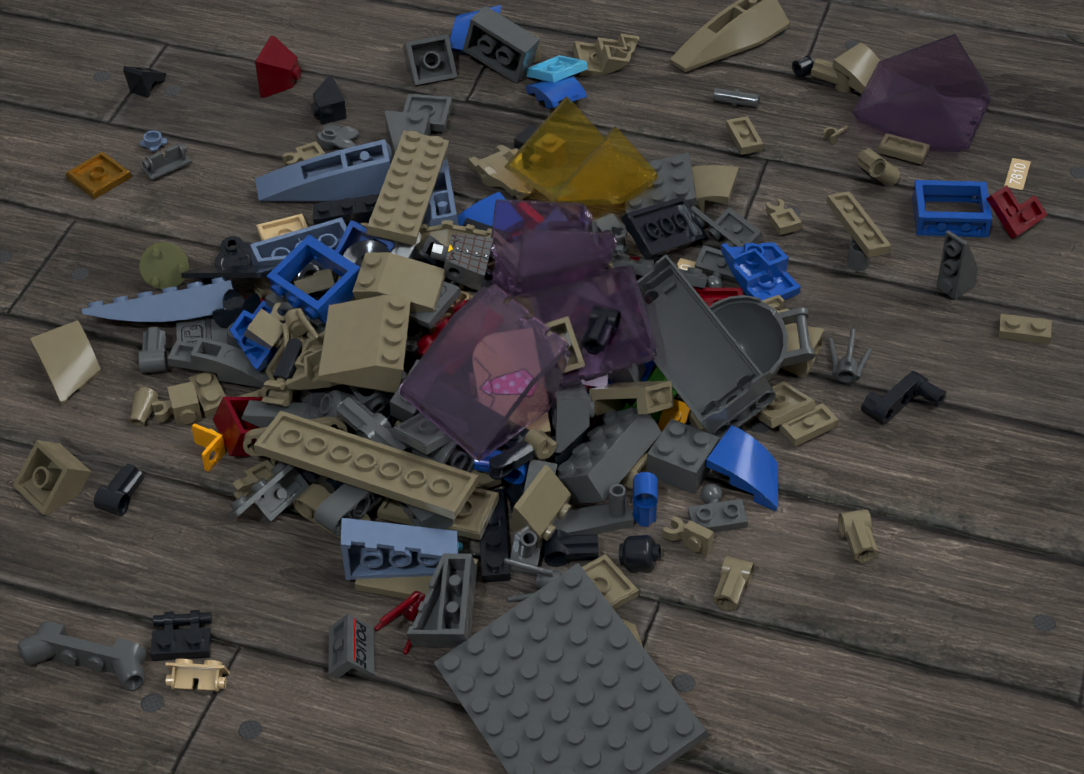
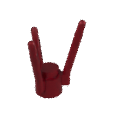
[374,591,425,655]

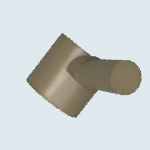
[824,125,849,144]

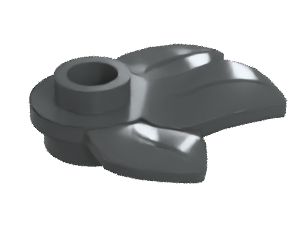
[317,123,359,149]

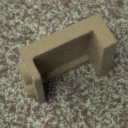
[589,380,674,415]

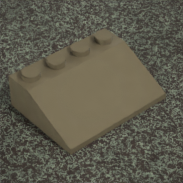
[317,295,411,393]

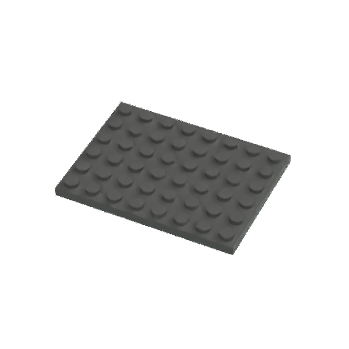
[434,563,709,774]

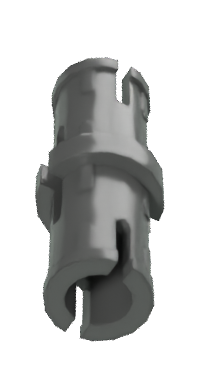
[713,88,760,109]

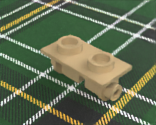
[165,659,230,692]

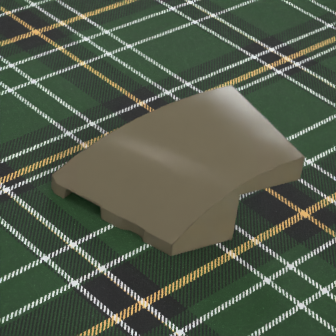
[572,34,640,77]
[832,42,891,113]
[690,165,739,213]
[30,320,102,406]
[286,331,341,390]

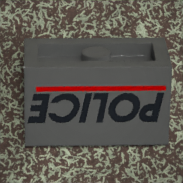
[328,614,374,679]

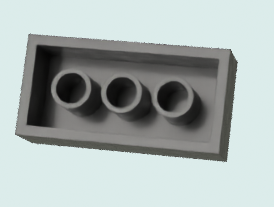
[555,407,662,505]

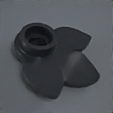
[215,236,253,266]
[212,289,261,328]

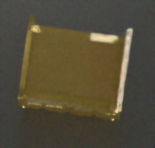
[504,96,658,206]

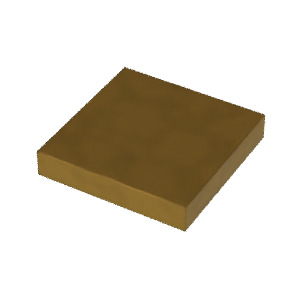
[65,151,131,199]

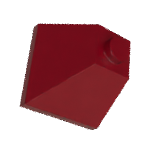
[255,36,302,98]

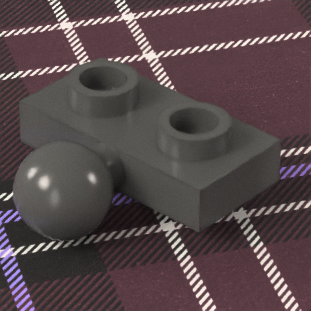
[694,245,738,288]
[687,483,748,532]

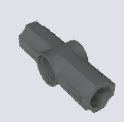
[337,396,411,453]

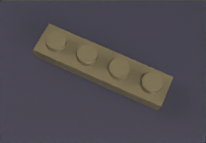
[827,191,891,258]

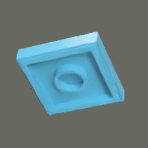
[526,55,588,82]

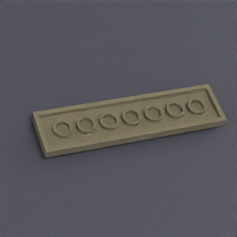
[366,130,449,245]
[254,411,478,520]

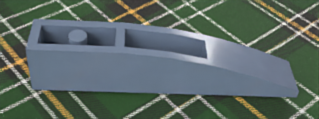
[255,139,393,202]
[422,159,459,227]
[82,277,237,322]

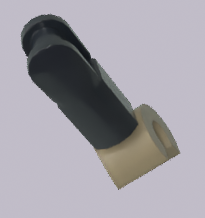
[261,338,303,406]
[489,428,557,480]

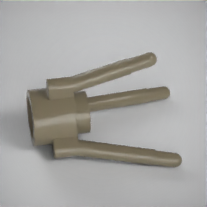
[281,308,319,350]

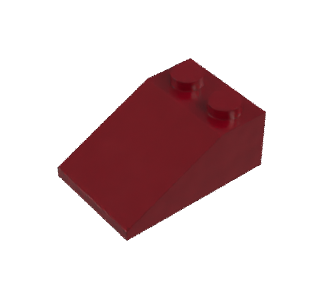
[213,397,296,456]

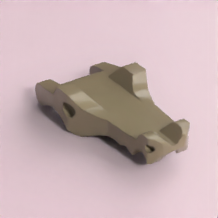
[467,145,537,201]

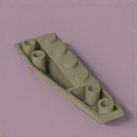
[670,0,790,72]

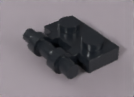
[150,610,212,661]

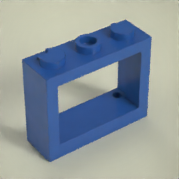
[912,180,992,237]
[267,235,360,325]

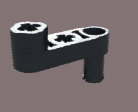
[861,371,947,424]

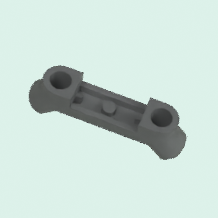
[18,621,147,691]

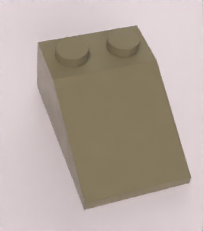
[352,252,446,312]

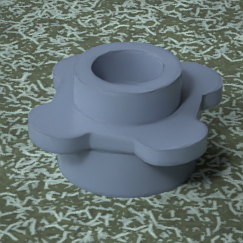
[140,130,167,152]

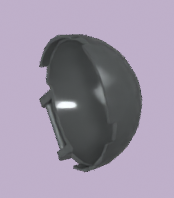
[709,295,815,382]

